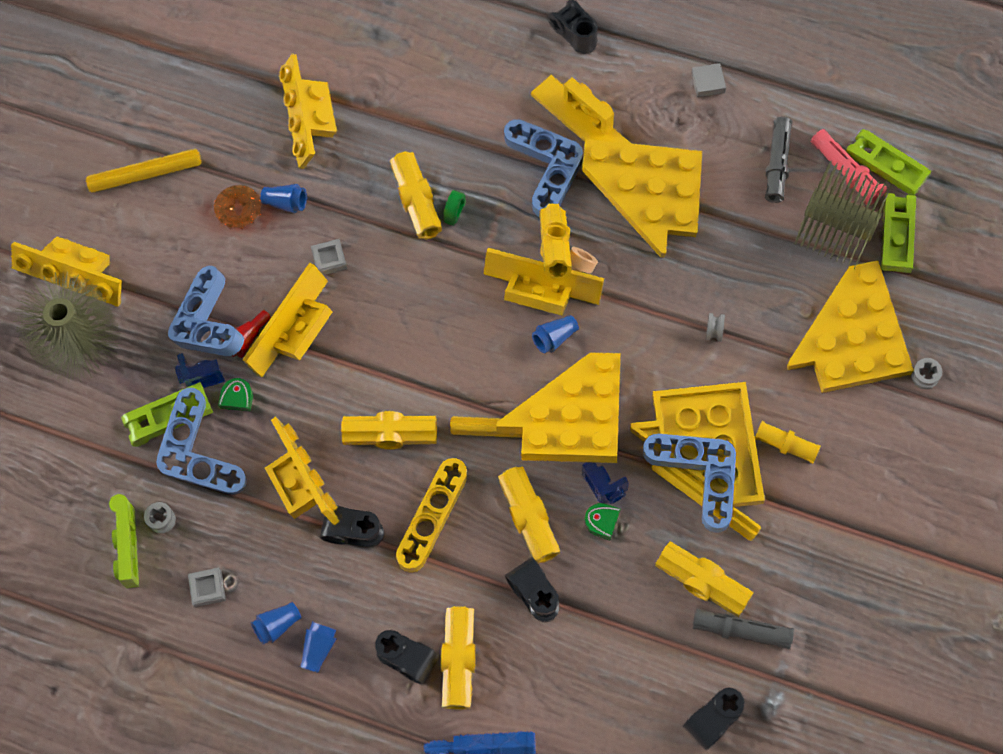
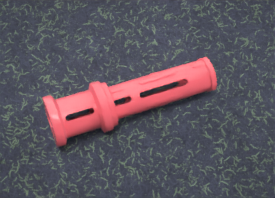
[810,129,887,206]

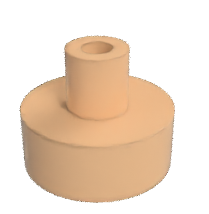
[570,247,598,274]

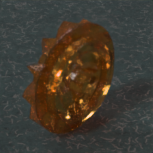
[214,185,261,230]

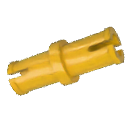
[755,421,821,464]

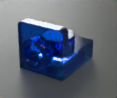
[174,353,225,388]
[582,462,629,504]

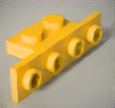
[279,54,337,169]
[531,75,630,143]
[11,236,122,307]
[483,248,605,316]
[242,263,333,378]
[265,417,339,525]

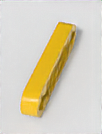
[396,458,468,573]

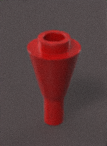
[222,310,271,358]

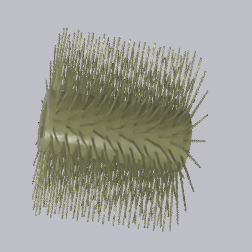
[794,160,892,269]
[13,272,121,383]

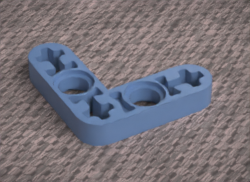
[504,119,583,217]
[168,266,244,356]
[156,388,247,494]
[643,434,736,533]

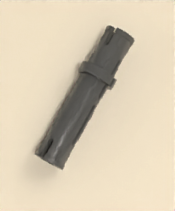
[765,117,793,203]
[693,608,794,649]

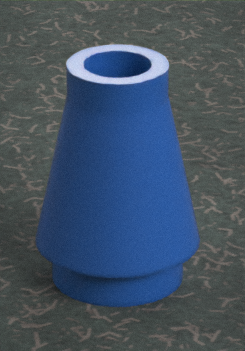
[261,184,307,213]
[532,314,579,354]
[251,602,302,645]
[300,622,337,673]

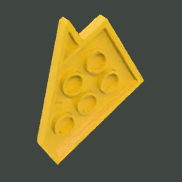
[582,139,702,258]
[787,260,914,393]
[496,353,621,463]
[630,382,765,507]

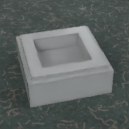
[691,63,726,97]
[311,239,347,275]
[188,568,226,607]

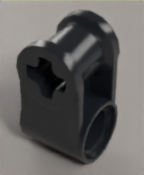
[548,0,598,54]
[320,506,384,547]
[505,557,559,622]
[375,630,440,685]
[683,687,745,751]

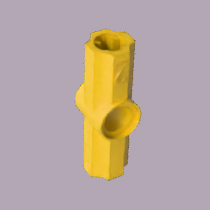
[390,151,442,240]
[539,203,572,281]
[341,411,437,450]
[498,466,560,563]
[655,541,754,617]
[441,606,476,710]

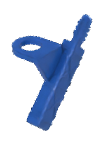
[424,731,536,754]

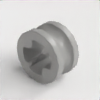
[706,313,725,342]
[911,358,942,389]
[144,502,176,533]

